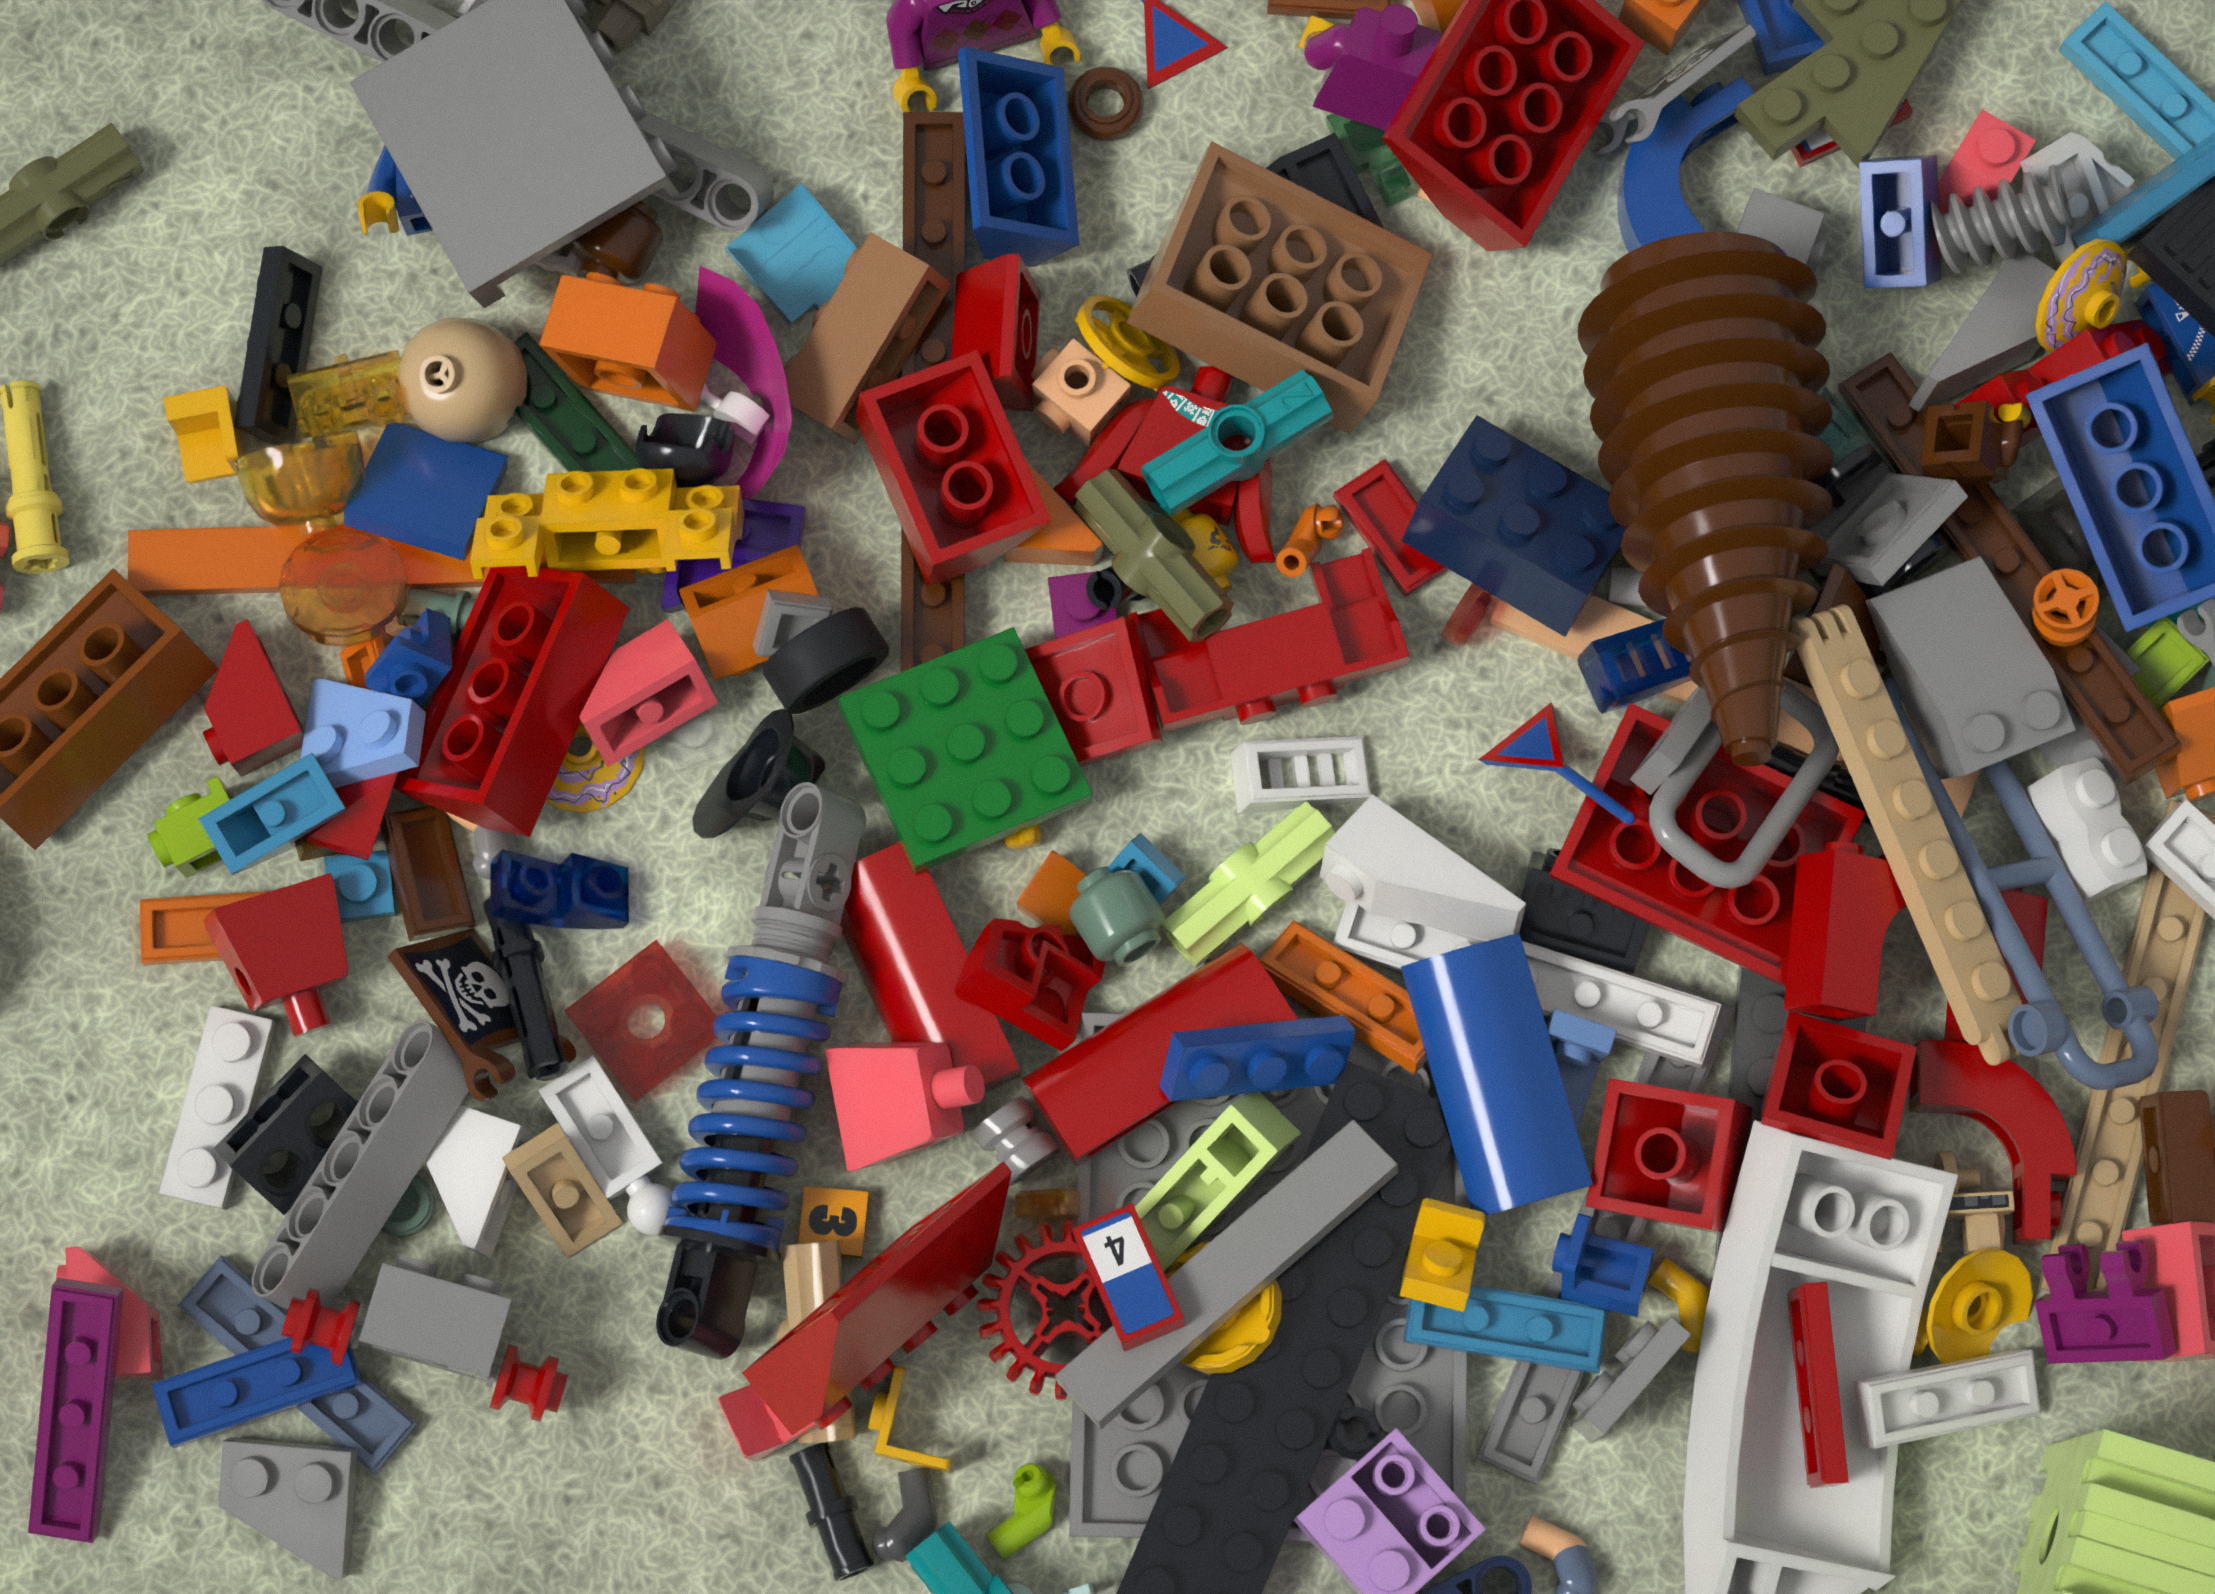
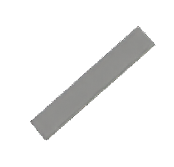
[1055,1120,1399,1430]

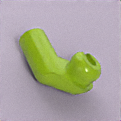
[986,1463,1057,1560]

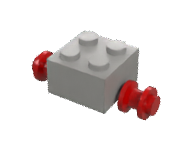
[281,1255,568,1422]

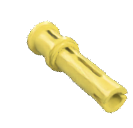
[0,380,70,574]

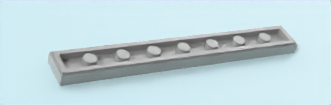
[1475,983,1735,1485]

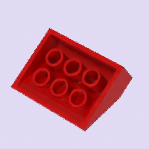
[1382,0,1645,251]
[1549,703,1866,987]
[742,1161,1012,1435]

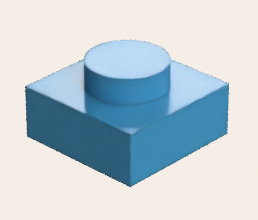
[1108,833,1187,906]
[324,850,397,923]

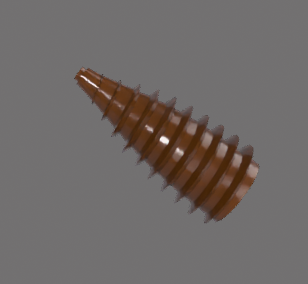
[1578,232,1834,766]

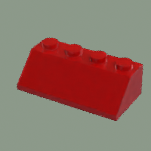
[393,566,630,837]

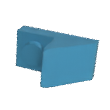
[198,753,347,875]

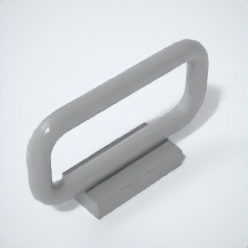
[1630,679,1840,889]

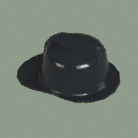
[692,709,825,839]

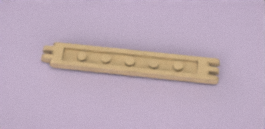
[1790,604,2023,1066]

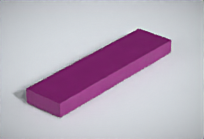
[28,1278,124,1543]

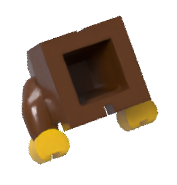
[1920,401,2031,484]

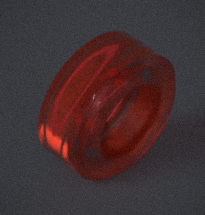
[1441,583,1494,648]

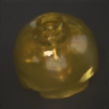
[235,431,365,537]

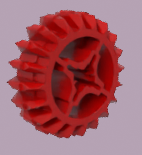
[976,1221,1106,1401]

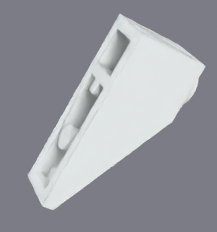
[1320,794,1526,940]

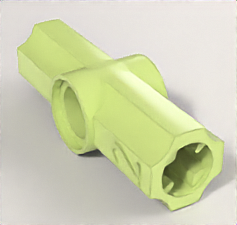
[1161,801,1335,968]

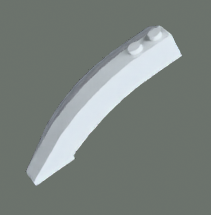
[1683,1120,1958,1594]

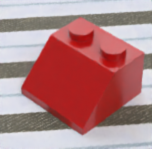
[1761,1011,1917,1160]
[1585,1078,1753,1234]

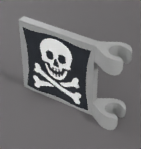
[1593,24,1757,156]

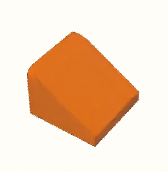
[1017,850,1087,936]

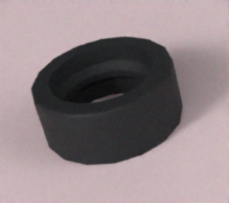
[763,607,889,714]

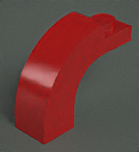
[1909,1040,2077,1245]

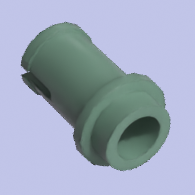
[397,585,476,640]

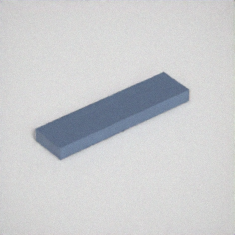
[177,1256,419,1474]

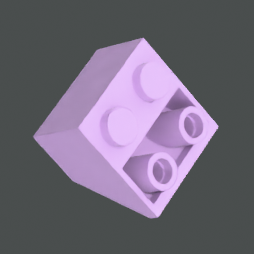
[1293,1428,1486,1594]

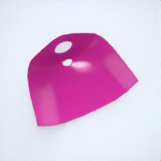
[695,266,792,499]

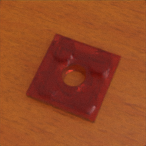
[564,940,718,1102]

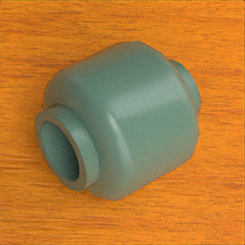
[1069,866,1165,966]

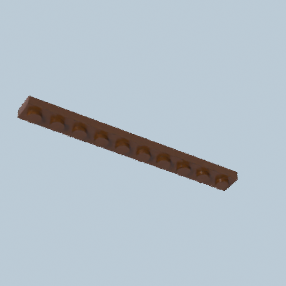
[901,112,966,672]

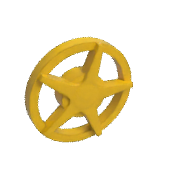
[1075,295,1180,392]

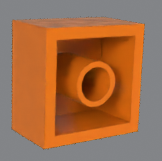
[539,272,717,412]

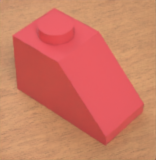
[1938,109,2036,252]
[579,619,719,767]

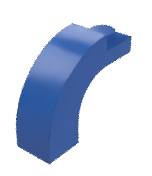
[1617,76,1754,253]

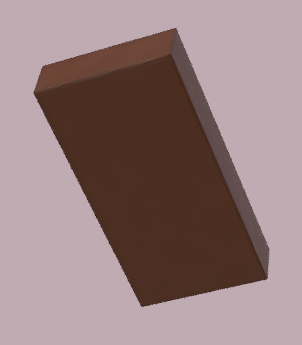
[380,806,476,942]

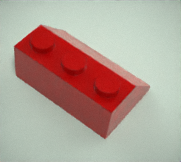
[855,350,1052,587]

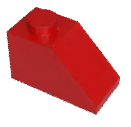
[203,619,304,777]

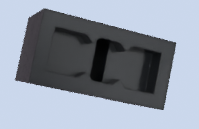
[214,1054,358,1215]

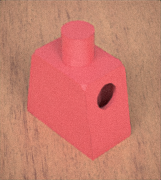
[825,1042,985,1171]

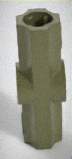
[0,123,145,266]
[1074,469,1234,642]

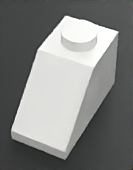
[426,1105,535,1259]

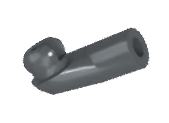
[872,1468,938,1562]

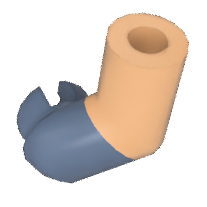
[1518,1515,1599,1594]

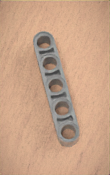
[252,1020,469,1310]

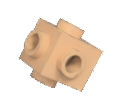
[1031,338,1131,448]

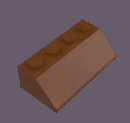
[0,568,218,850]

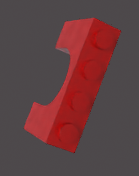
[1783,841,2048,1046]

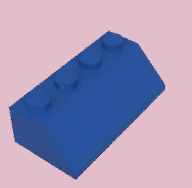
[2025,343,2215,632]

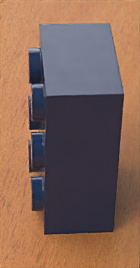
[1401,415,1625,637]

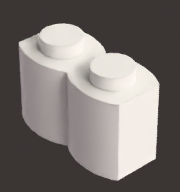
[2024,757,2147,904]

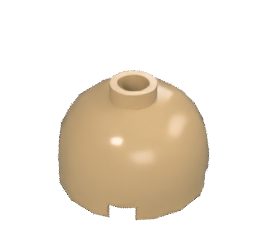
[397,318,527,443]

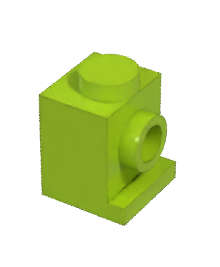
[147,776,233,878]

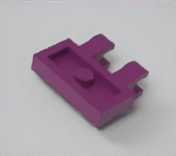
[2035,1240,2177,1364]

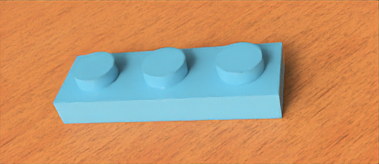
[2059,1,2215,160]

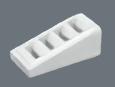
[1231,736,1372,814]

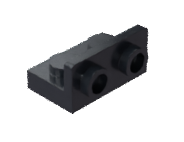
[1519,848,1649,973]

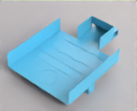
[724,182,857,325]

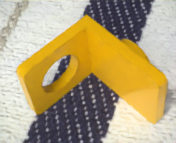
[868,1365,952,1473]

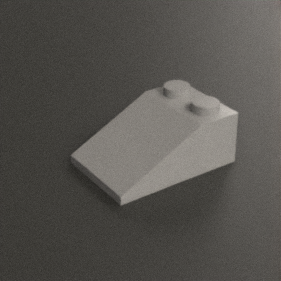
[1865,556,2076,780]

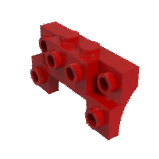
[1128,547,1410,733]

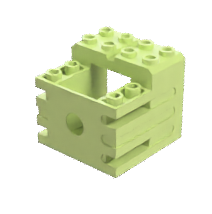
[2014,1429,2215,1594]

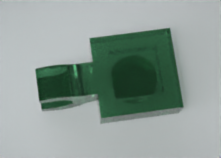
[1326,113,1411,208]

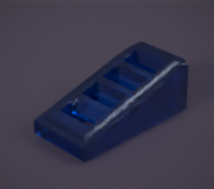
[1577,618,1692,714]

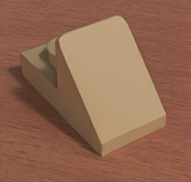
[502,1123,623,1258]

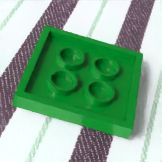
[838,627,1093,874]

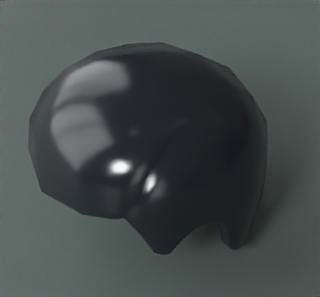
[635,413,736,488]

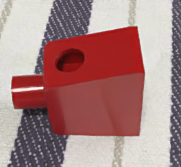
[203,873,348,1037]

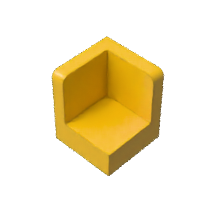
[163,385,249,484]

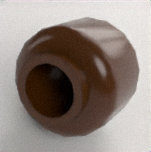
[570,200,663,284]

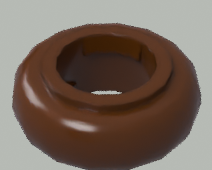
[1068,66,1144,141]

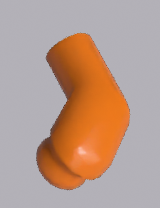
[1276,503,1343,578]

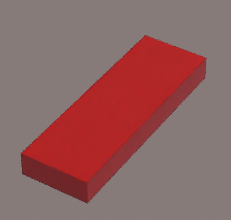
[1787,1282,1849,1488]

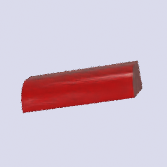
[822,842,1021,1093]
[1021,942,1298,1167]

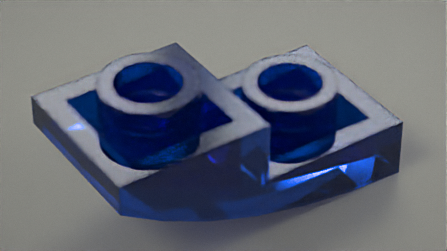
[490,849,629,929]

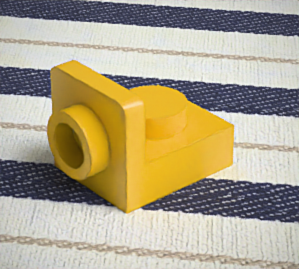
[1399,1198,1486,1312]

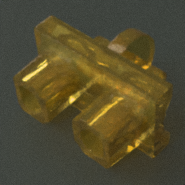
[286,350,407,441]

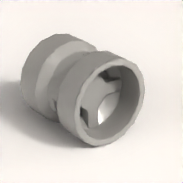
[971,1096,1061,1187]

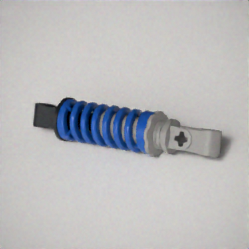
[656,782,866,1360]

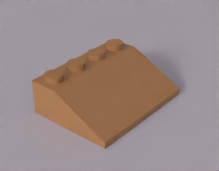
[1126,141,1433,434]

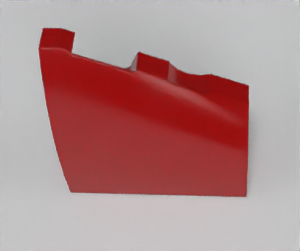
[954,918,1106,1052]

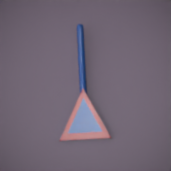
[1141,0,1228,89]
[1478,703,1635,825]

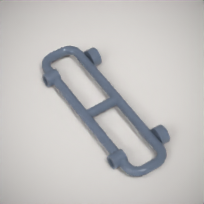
[1883,676,2159,1090]

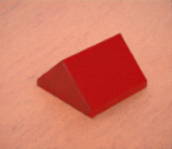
[951,254,1041,412]

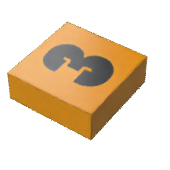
[798,1186,869,1259]

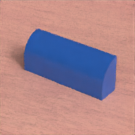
[1401,933,1593,1215]

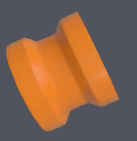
[2032,568,2099,647]

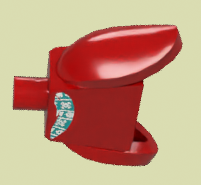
[1053,366,1276,563]

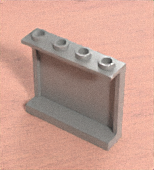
[350,0,679,308]

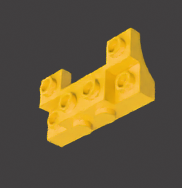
[470,468,744,579]

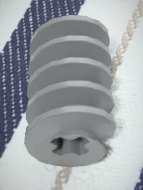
[1931,164,2072,274]

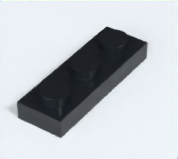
[234,246,322,446]

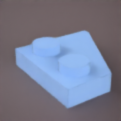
[300,678,426,788]

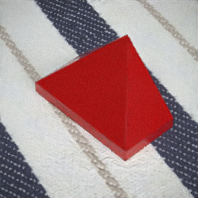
[306,772,397,861]

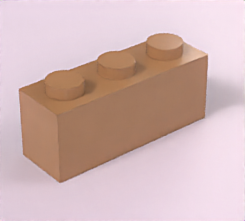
[773,232,952,445]

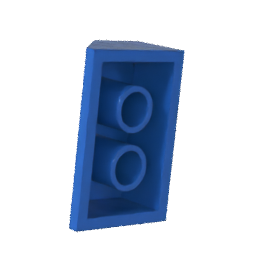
[958,46,1080,267]

